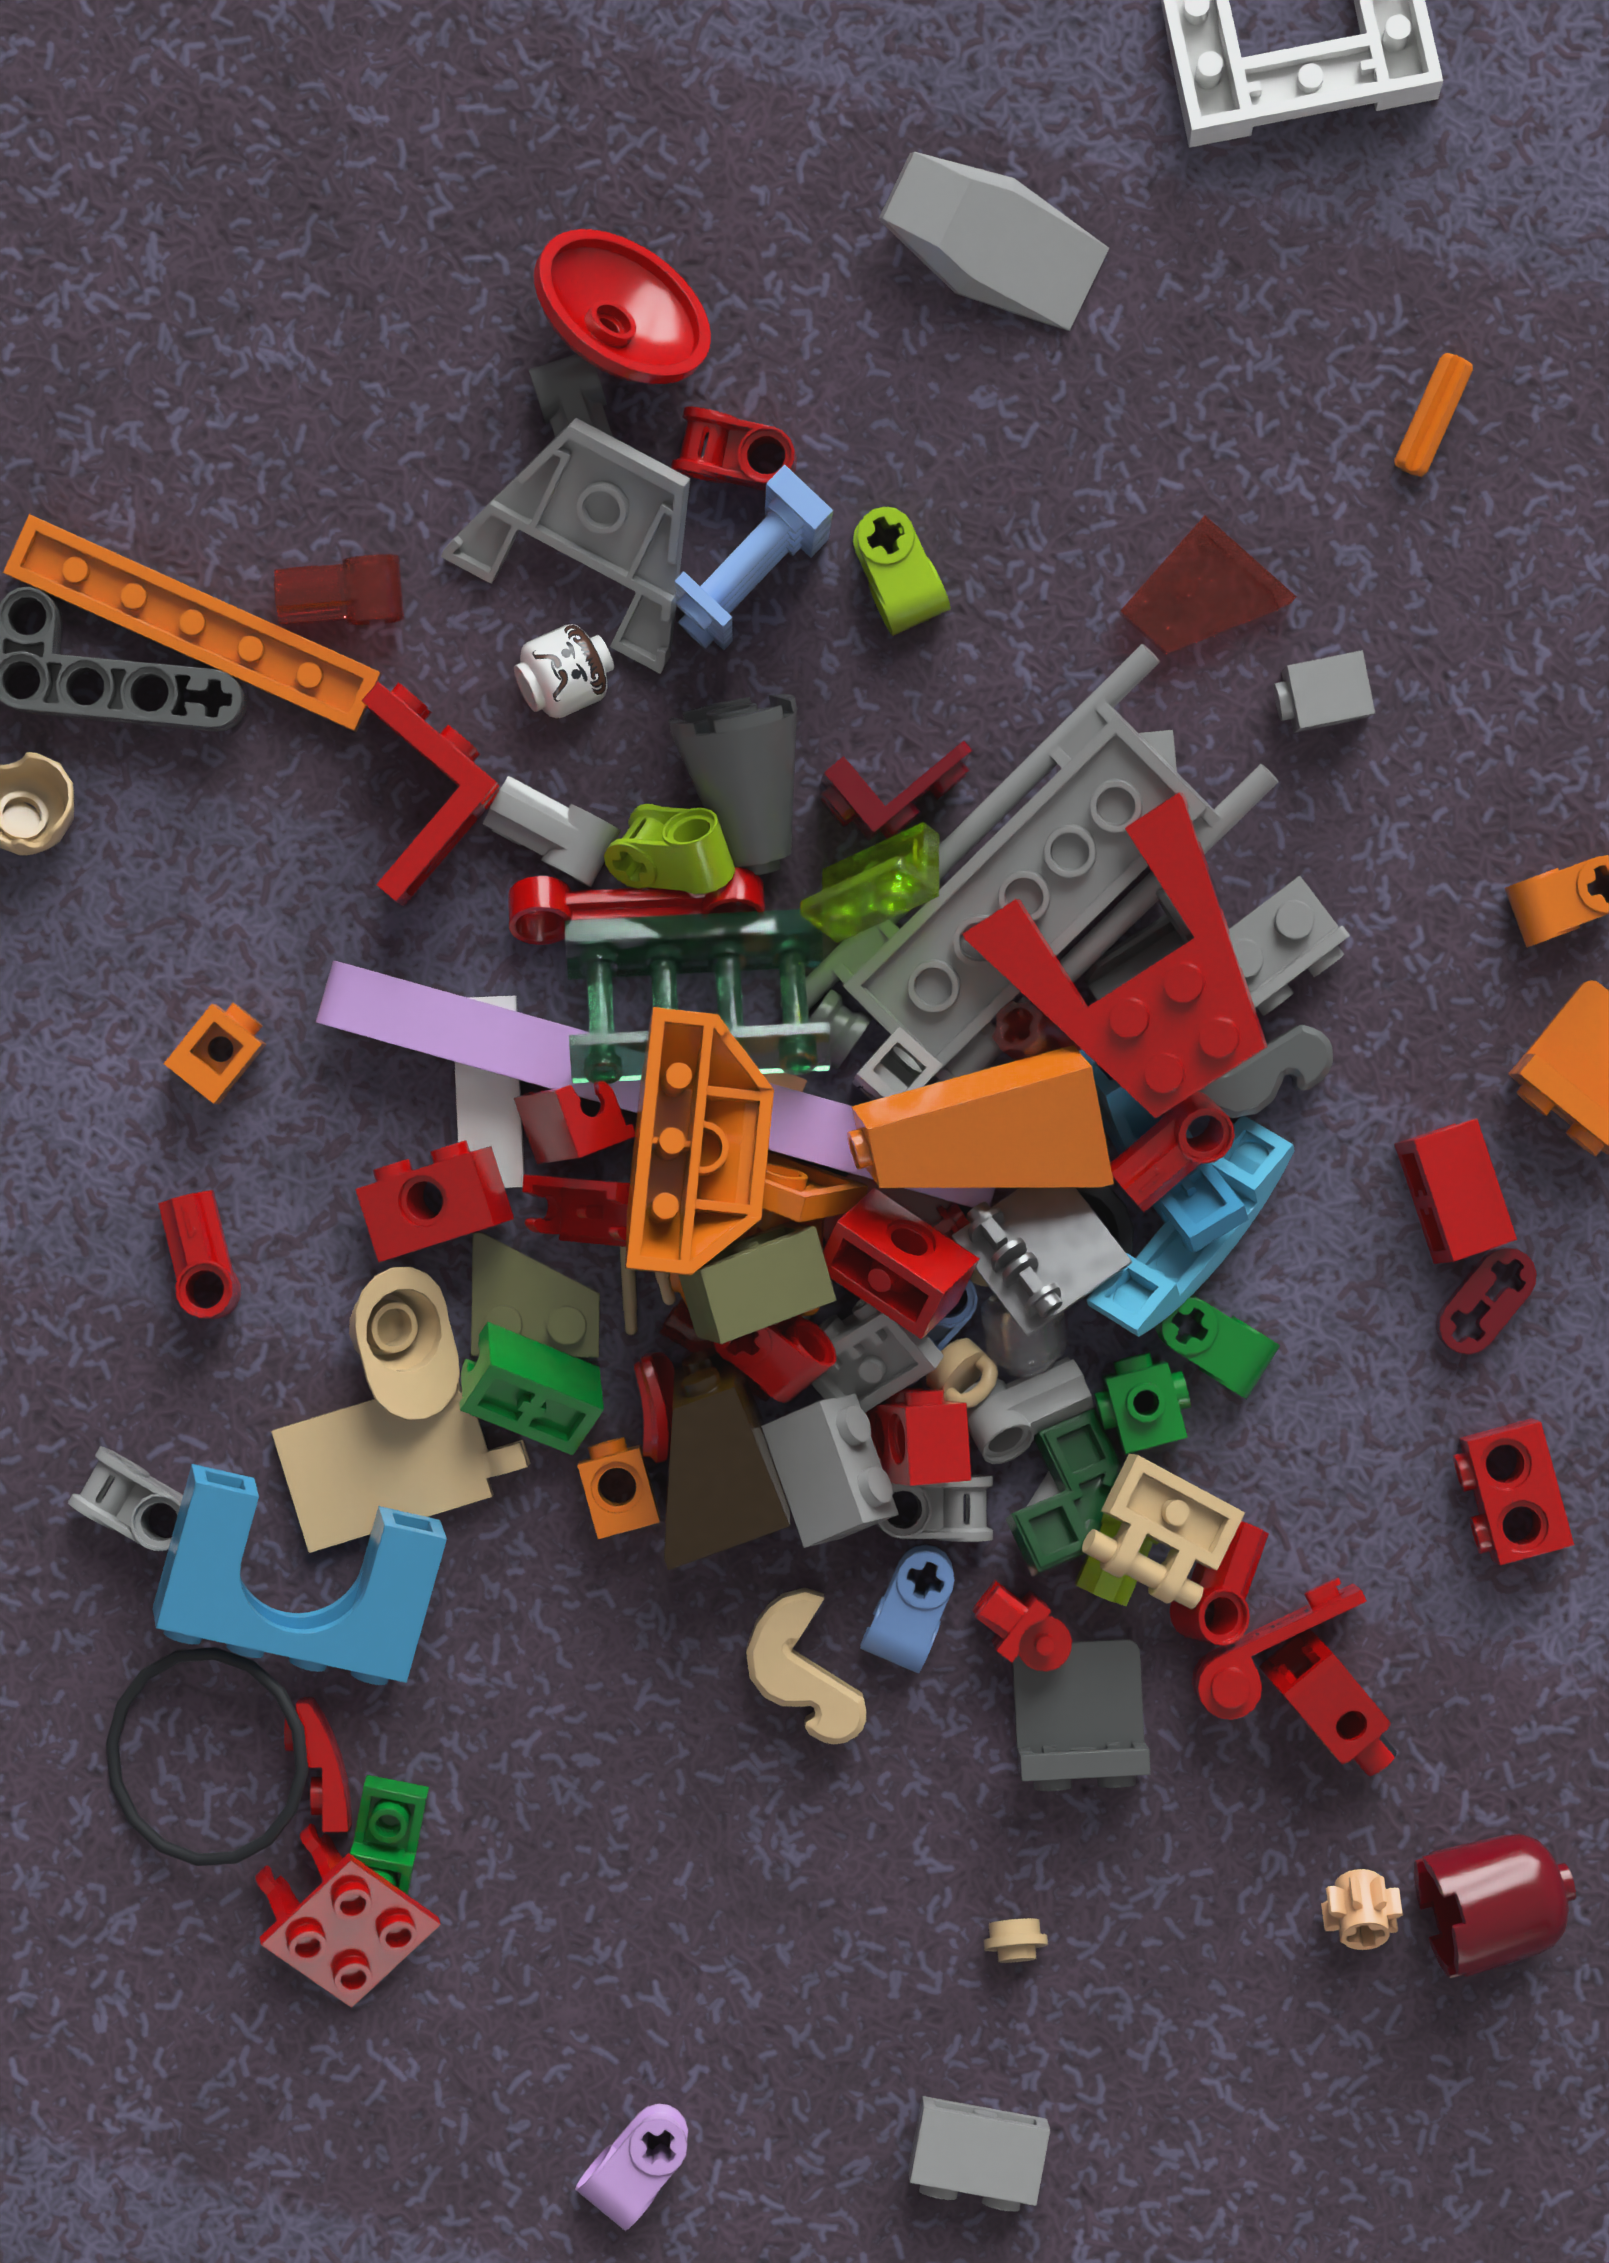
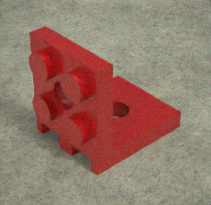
[361,681,501,906]

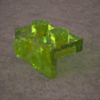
[800,822,939,943]

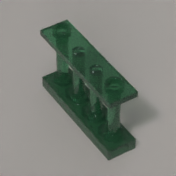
[565,908,830,1084]

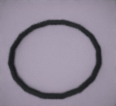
[106,1647,308,1866]

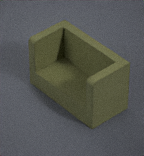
[679,1221,836,1344]

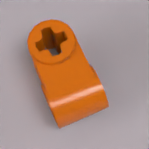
[1504,855,1609,947]

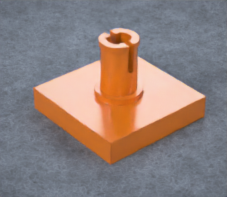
[747,1150,868,1237]

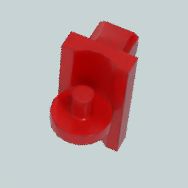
[972,1580,1072,1672]

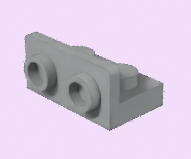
[1229,876,1350,1016]
[812,1299,944,1412]

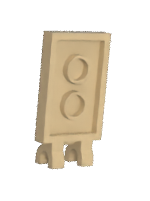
[271,1381,531,1553]

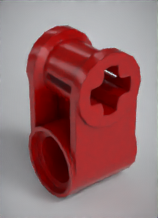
[671,406,797,491]
[714,1315,837,1403]

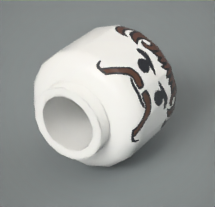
[514,624,614,718]

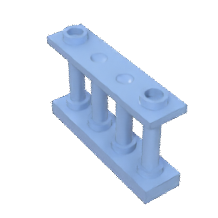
[675,464,833,650]

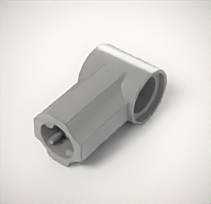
[483,776,621,887]
[963,1356,1094,1464]

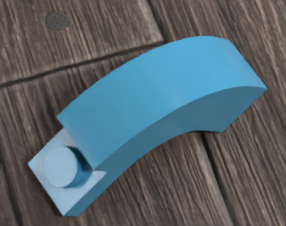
[1079,1049,1249,1253]

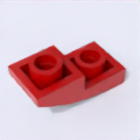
[284,1697,352,1832]

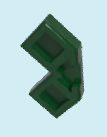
[1005,1408,1122,1577]

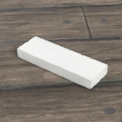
[455,996,525,1188]

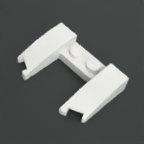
[1161,0,1443,148]

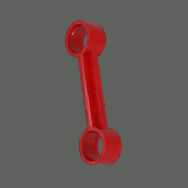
[508,867,765,945]

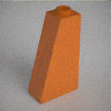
[847,1045,1114,1188]

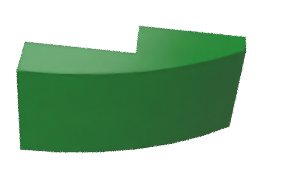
[350,1775,429,1895]

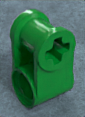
[1155,1295,1281,1400]

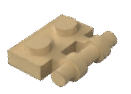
[1082,1453,1245,1609]

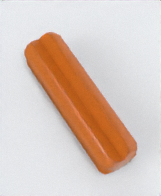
[1394,353,1473,477]

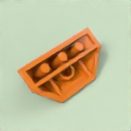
[625,1007,774,1276]

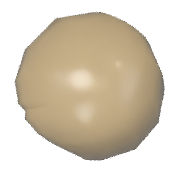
[0,752,74,855]

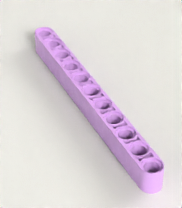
[316,961,996,1208]

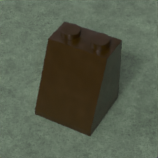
[664,1348,790,1570]

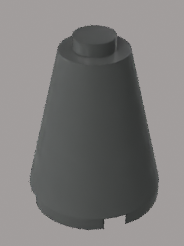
[669,694,797,875]

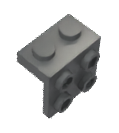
[1012,1639,1151,1791]

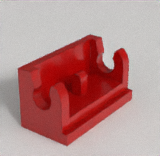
[514,1081,635,1164]
[1394,1118,1517,1264]
[522,1174,630,1247]

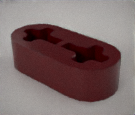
[1436,1247,1537,1354]

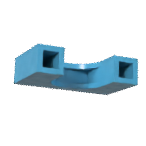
[152,1464,447,1685]

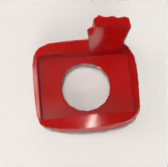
[634,1352,675,1463]

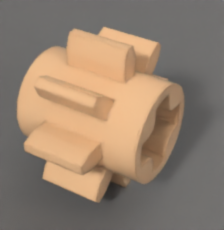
[1321,1869,1403,1950]

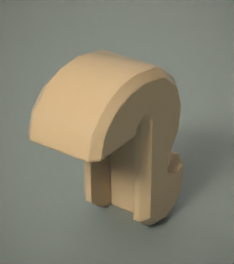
[746,1588,866,1744]

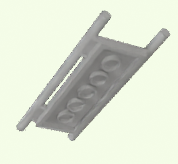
[780,644,1279,1083]

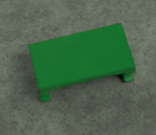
[459,1322,604,1455]

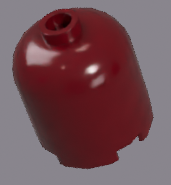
[1414,1834,1576,1978]

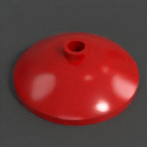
[534,229,711,384]

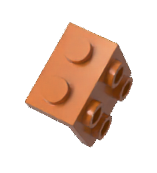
[1508,980,1609,1156]

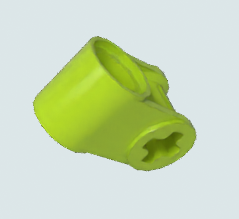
[853,506,951,636]
[604,804,735,894]

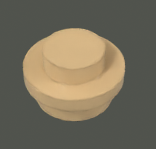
[984,1918,1048,1963]

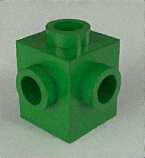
[1094,1352,1191,1454]

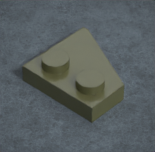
[471,1232,600,1358]

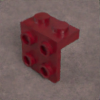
[819,740,973,841]

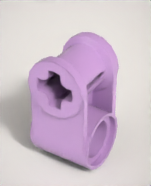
[575,2104,688,2231]

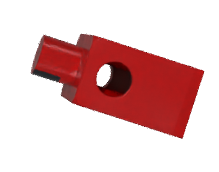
[1259,1629,1397,1776]

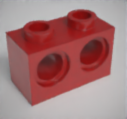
[865,1388,971,1486]
[1453,1418,1574,1565]

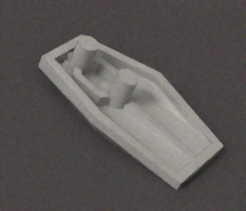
[878,152,1109,331]

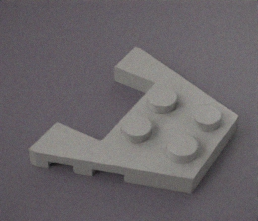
[441,418,690,674]

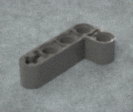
[0,587,247,732]

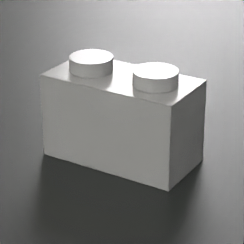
[761,1394,899,1548]
[908,2096,1050,2211]

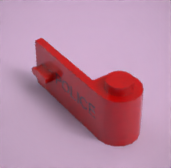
[1192,1577,1367,1720]

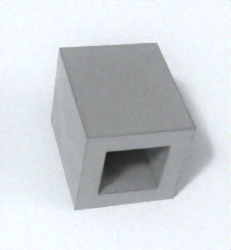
[1273,650,1375,733]

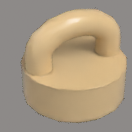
[926,1338,998,1408]

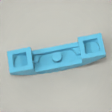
[1086,1116,1295,1337]

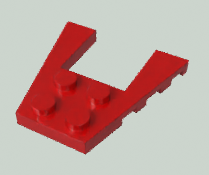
[962,792,1268,1118]

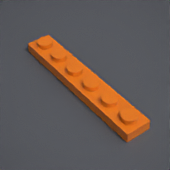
[3,514,382,732]

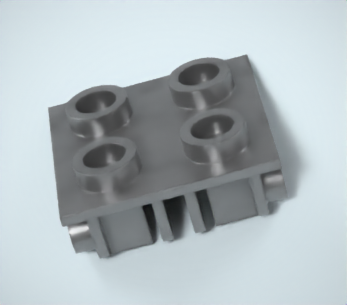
[952,1187,1132,1337]

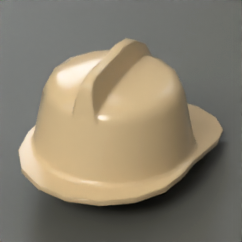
[349,1267,460,1420]

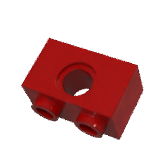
[355,1140,514,1263]
[823,1188,980,1339]

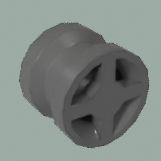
[795,989,873,1069]

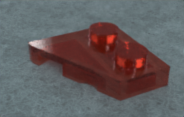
[1119,515,1297,655]

